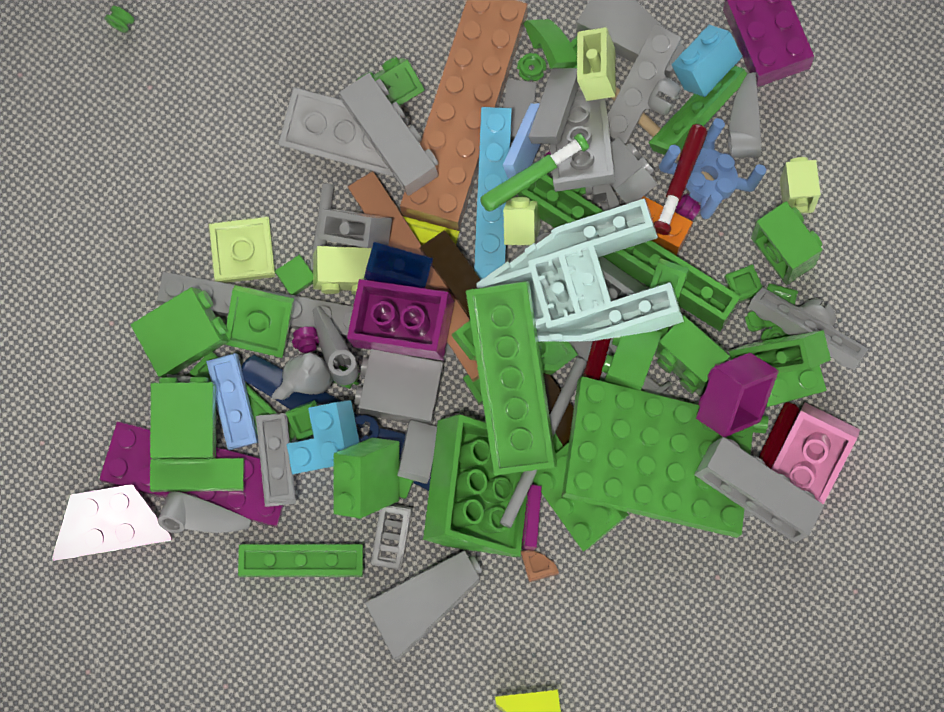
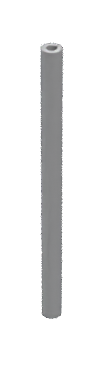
[500,358,587,528]

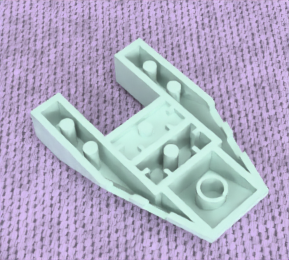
[477,198,684,341]

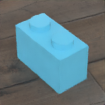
[671,25,742,97]

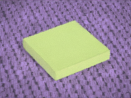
[209,217,276,283]

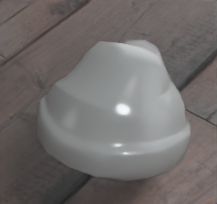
[272,353,333,400]

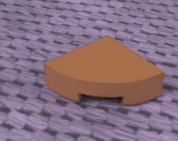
[521,550,559,583]

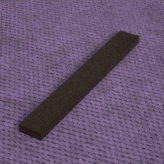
[419,230,574,446]

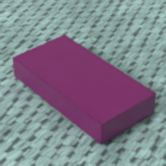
[521,485,542,551]

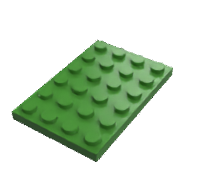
[562,376,754,538]

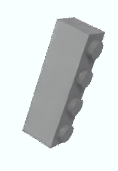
[339,73,439,196]
[694,437,824,543]

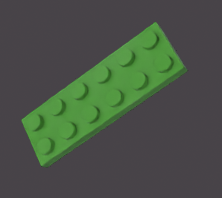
[466,281,557,475]

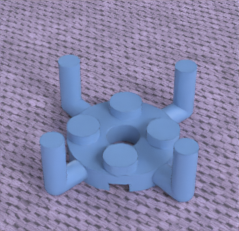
[659,118,766,219]

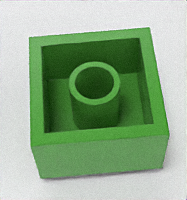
[751,201,823,286]
[655,315,730,396]

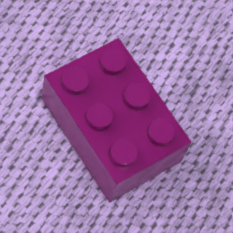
[723,0,814,87]
[347,279,455,361]

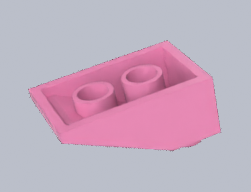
[771,403,860,505]

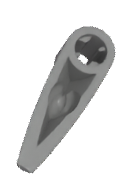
[728,72,762,158]
[313,307,358,386]
[157,492,251,533]

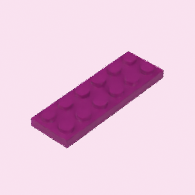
[99,421,284,528]

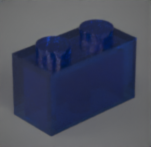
[364,242,433,289]

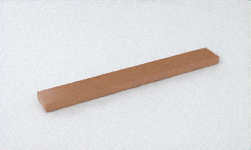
[348,171,479,382]

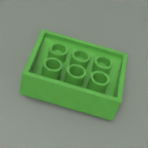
[423,414,527,557]

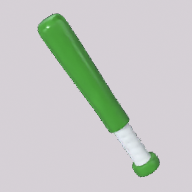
[480,133,589,212]

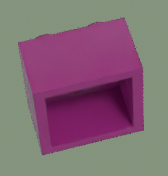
[696,353,779,438]

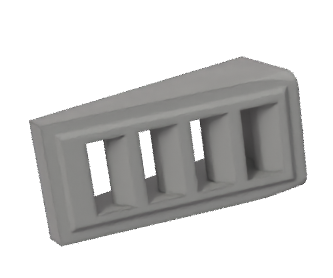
[371,504,413,570]

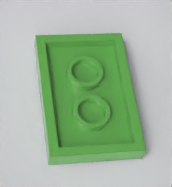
[533,443,629,552]

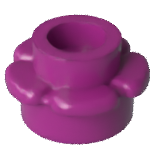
[675,193,701,220]
[292,327,319,353]

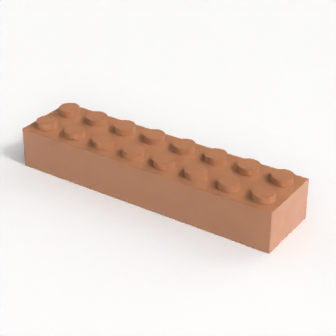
[400,0,528,231]

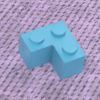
[287,400,359,474]

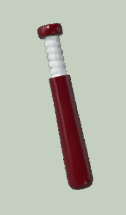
[654,124,708,235]

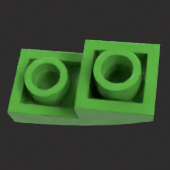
[524,19,577,69]

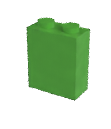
[130,287,229,378]
[150,377,216,459]
[333,437,399,519]

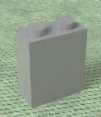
[354,349,443,425]

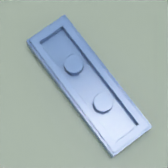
[503,103,540,179]
[206,353,258,450]

